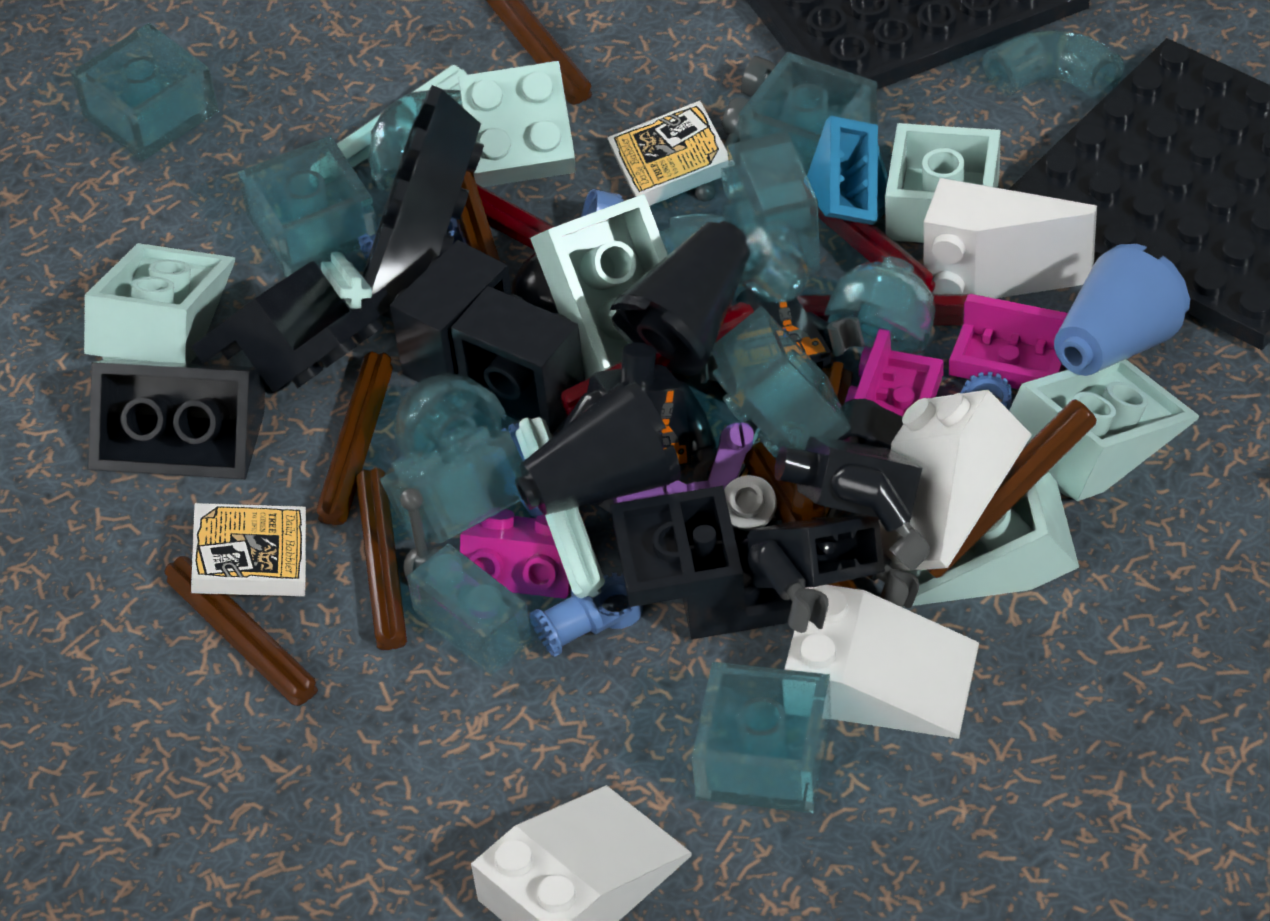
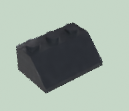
[88,359,266,479]

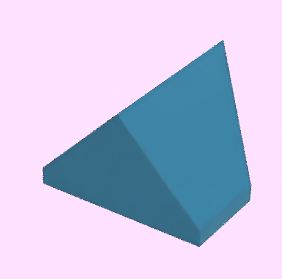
[804,116,888,225]

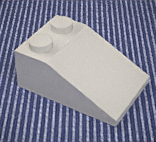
[924,178,1097,299]
[879,390,1032,571]
[783,585,979,739]
[471,785,692,921]

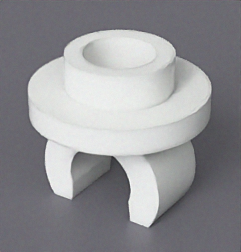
[724,475,777,531]

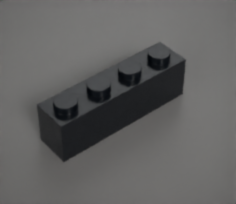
[361,85,484,319]

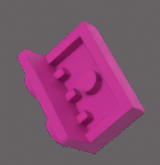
[949,294,1068,389]
[845,328,944,417]
[459,508,585,599]

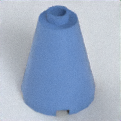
[1054,244,1190,376]

